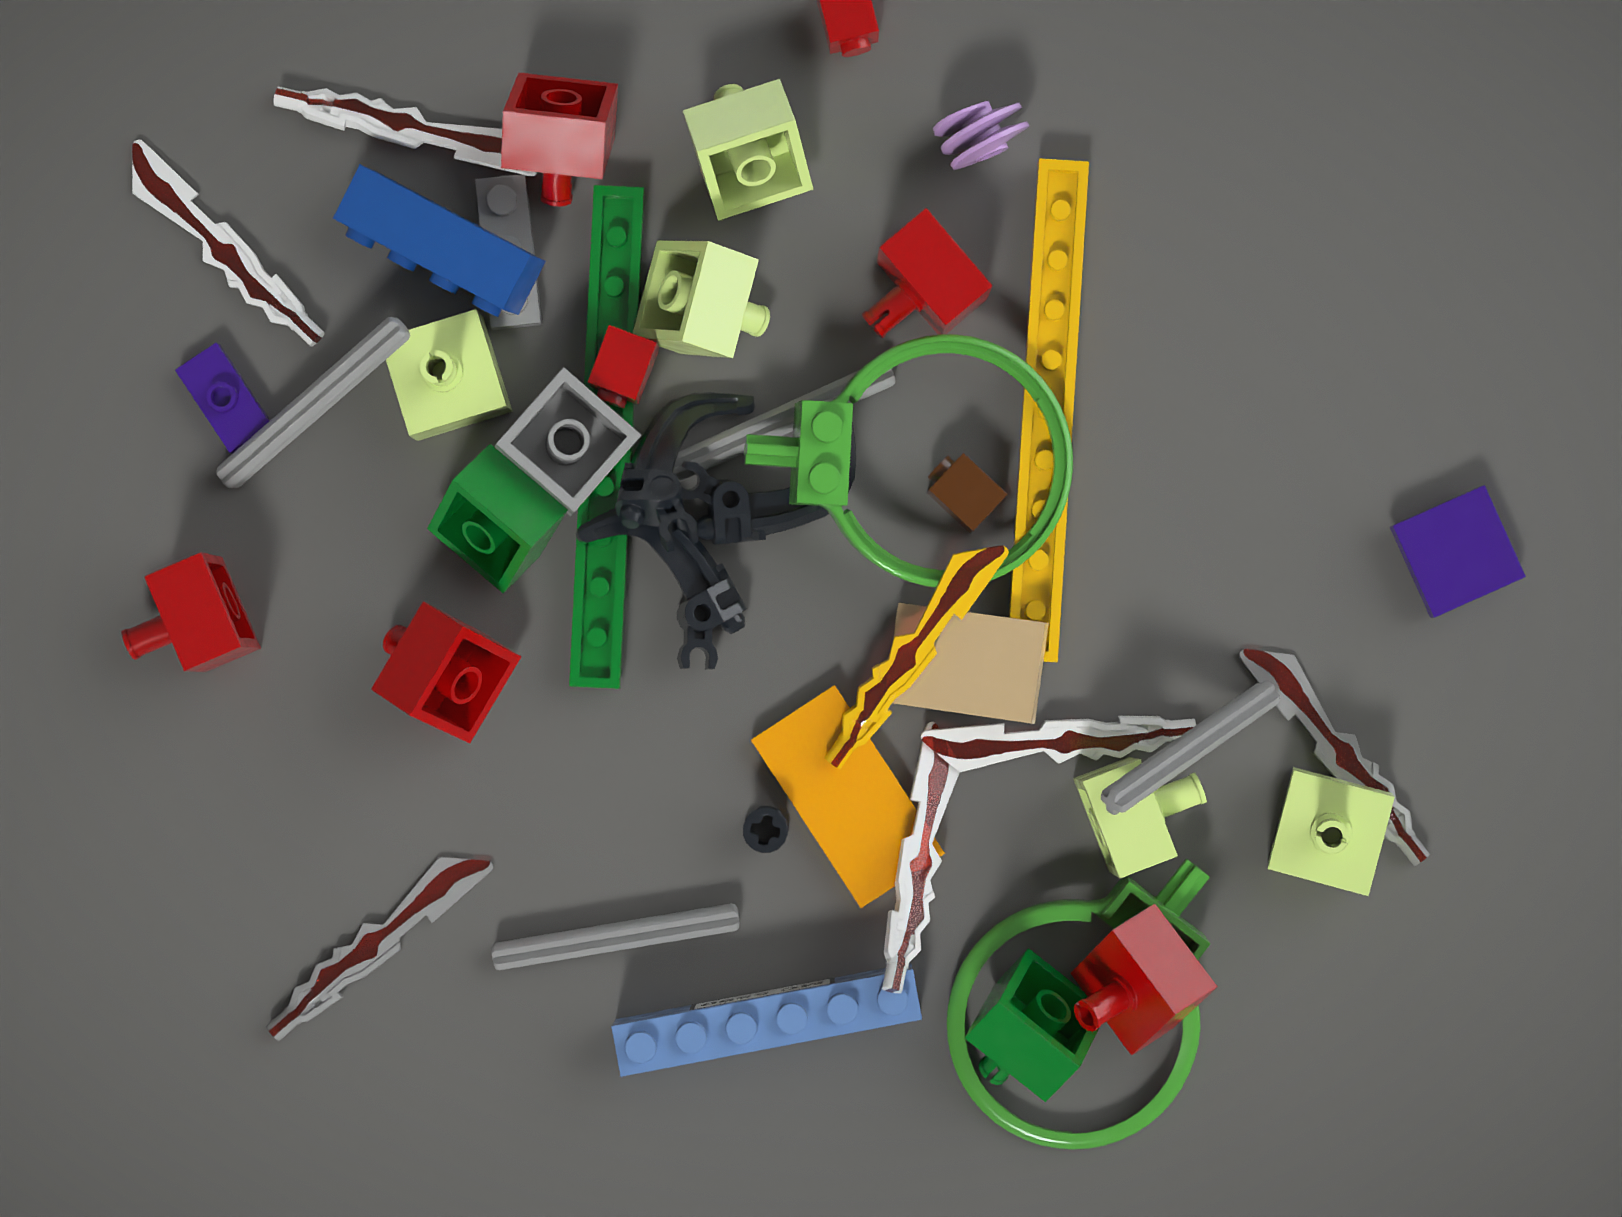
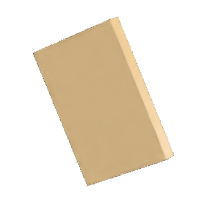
[887,603,1049,724]

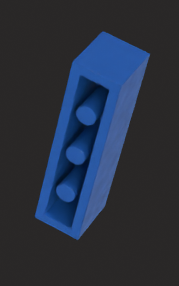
[333,164,546,317]

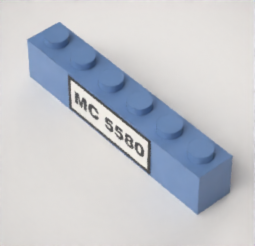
[611,963,922,1077]

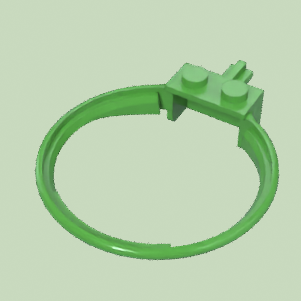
[744,334,1073,588]
[947,858,1210,1149]

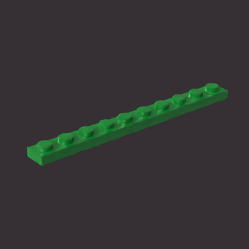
[569,185,645,689]

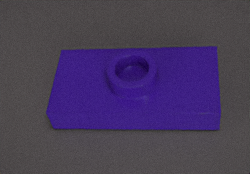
[175,342,270,454]

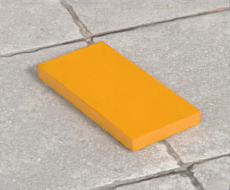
[751,685,945,908]

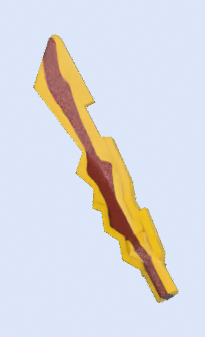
[824,545,1009,769]

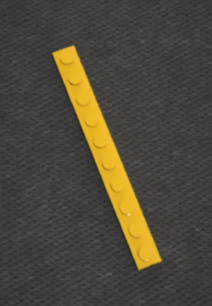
[1009,158,1089,663]

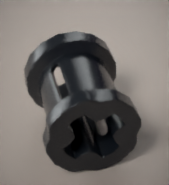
[743,806,788,853]

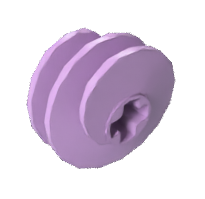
[933,101,1029,170]

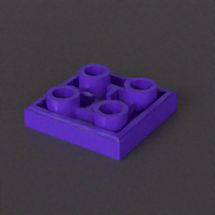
[1390,485,1526,618]

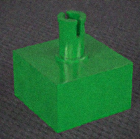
[427,444,568,594]
[965,948,1100,1102]

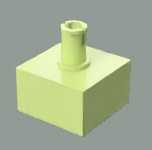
[683,79,813,221]
[633,240,770,358]
[386,309,513,441]
[1073,757,1207,878]
[1268,767,1395,896]

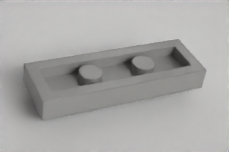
[475,174,542,330]

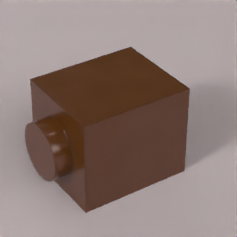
[927,453,1008,534]

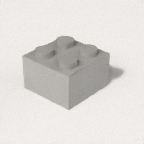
[495,367,641,517]

